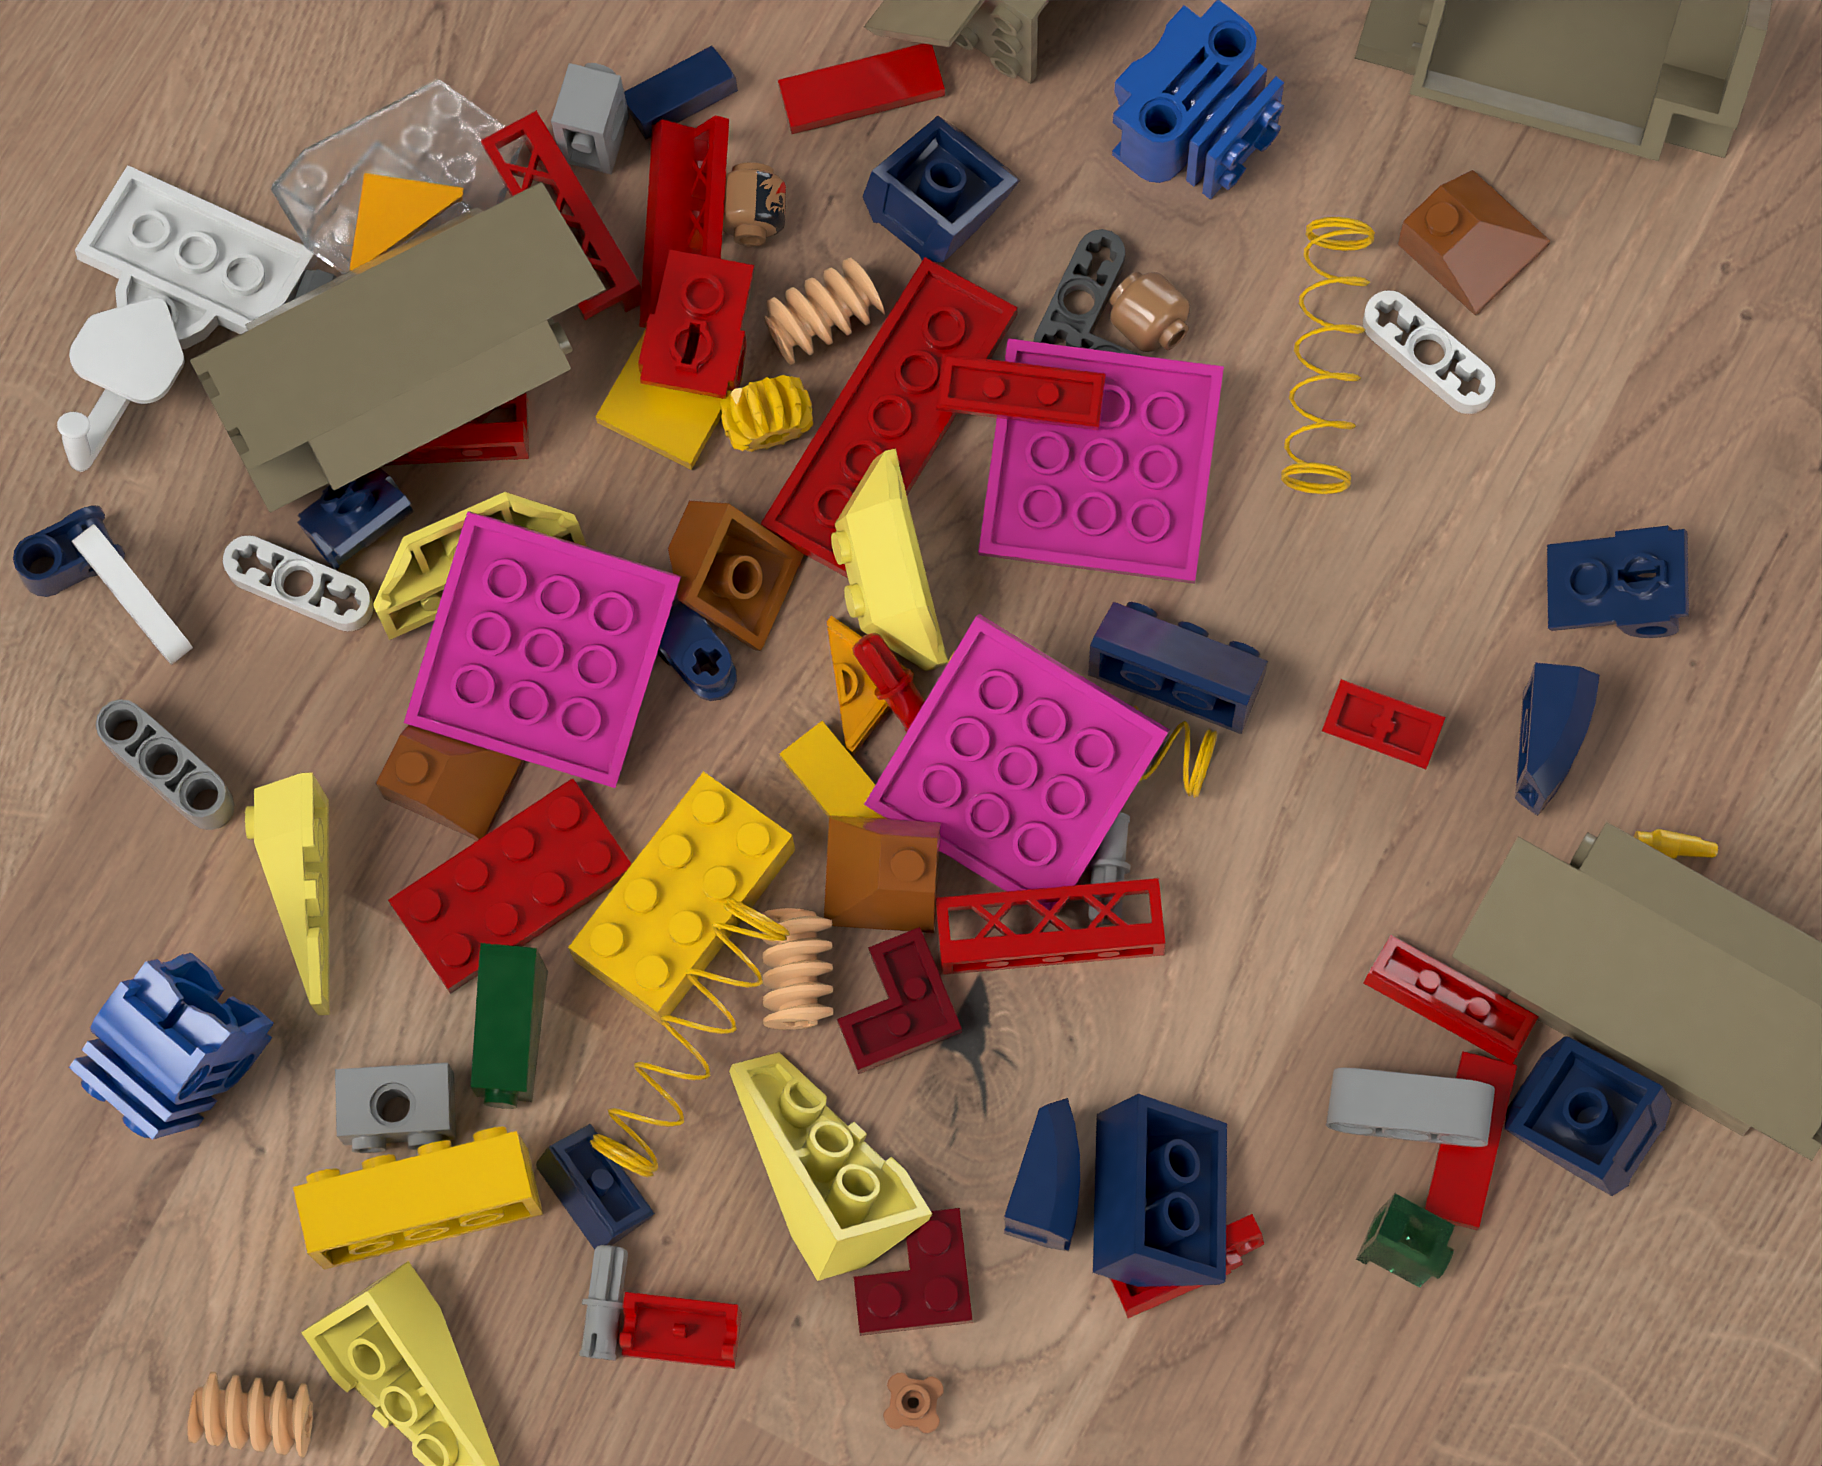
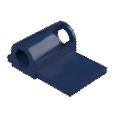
[297,467,414,570]
[1547,525,1689,638]

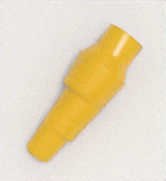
[1634,829,1718,859]

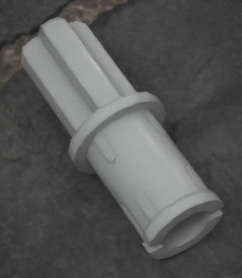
[1087,813,1131,924]
[579,1245,628,1361]

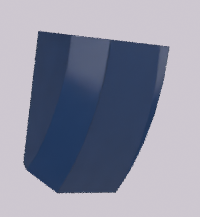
[862,116,1020,262]
[1515,662,1600,816]
[1504,1036,1672,1196]
[1004,1098,1080,1251]

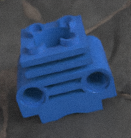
[1112,0,1284,200]
[69,953,274,1140]

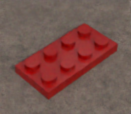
[388,778,632,994]

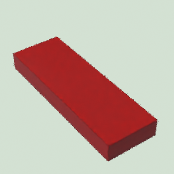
[778,43,945,134]
[936,354,1106,430]
[1363,935,1539,1066]
[1422,1051,1517,1230]

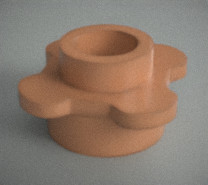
[883,1373,944,1434]

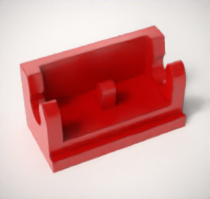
[1322,679,1446,770]
[619,1292,742,1369]

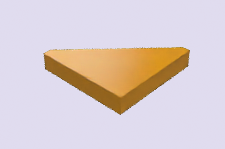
[349,173,464,271]
[826,615,907,756]

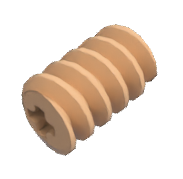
[764,258,885,365]
[762,908,833,1030]
[187,1372,313,1458]

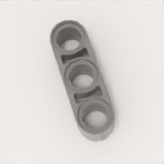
[96,699,235,830]
[1326,1068,1495,1147]

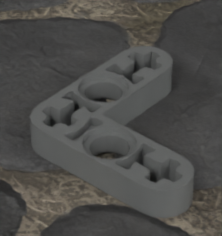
[1033,229,1142,356]

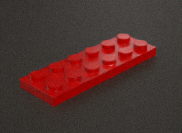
[760,257,1018,578]

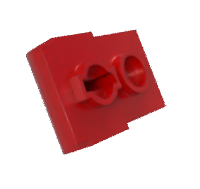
[638,249,755,399]

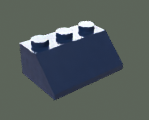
[1088,602,1268,734]
[1093,1094,1227,1287]

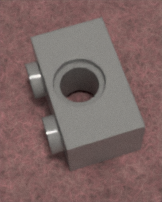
[551,63,629,175]
[335,1063,456,1153]

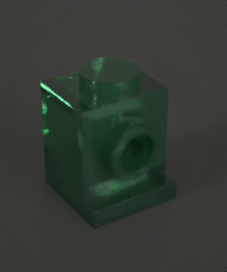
[1356,1193,1455,1288]

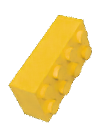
[568,771,795,1025]
[293,1126,543,1270]

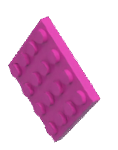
[978,339,1224,584]
[404,511,681,788]
[864,614,1170,916]

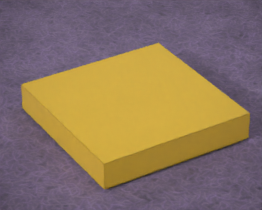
[595,329,742,470]

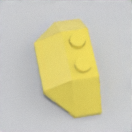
[831,448,948,671]
[373,492,587,640]

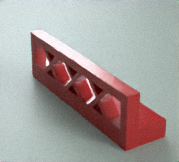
[480,110,642,320]
[639,115,729,328]
[383,393,529,466]
[936,878,1166,975]

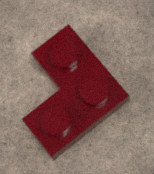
[837,927,962,1074]
[853,1208,973,1336]

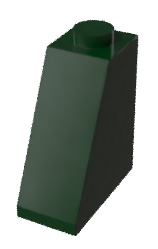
[471,943,548,1109]

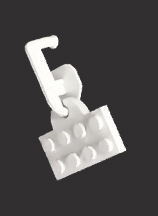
[57,165,317,472]

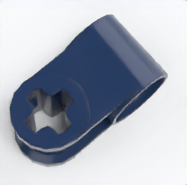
[13,505,125,597]
[657,597,737,701]

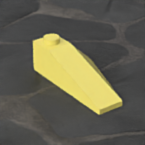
[245,773,330,1015]
[729,1052,932,1281]
[301,1261,500,1466]

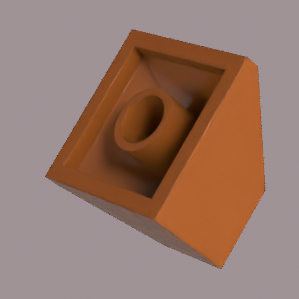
[1398,170,1550,315]
[668,500,804,651]
[376,725,524,841]
[824,815,941,933]

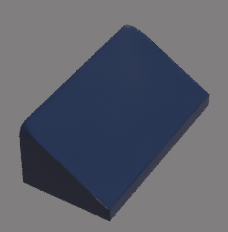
[624,46,738,140]
[536,1124,655,1250]

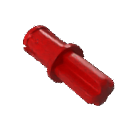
[852,632,925,733]

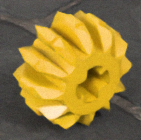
[720,375,814,452]

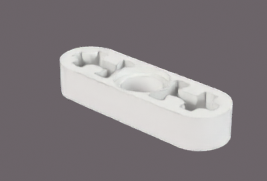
[1363,291,1495,414]
[72,524,193,665]
[223,536,373,631]

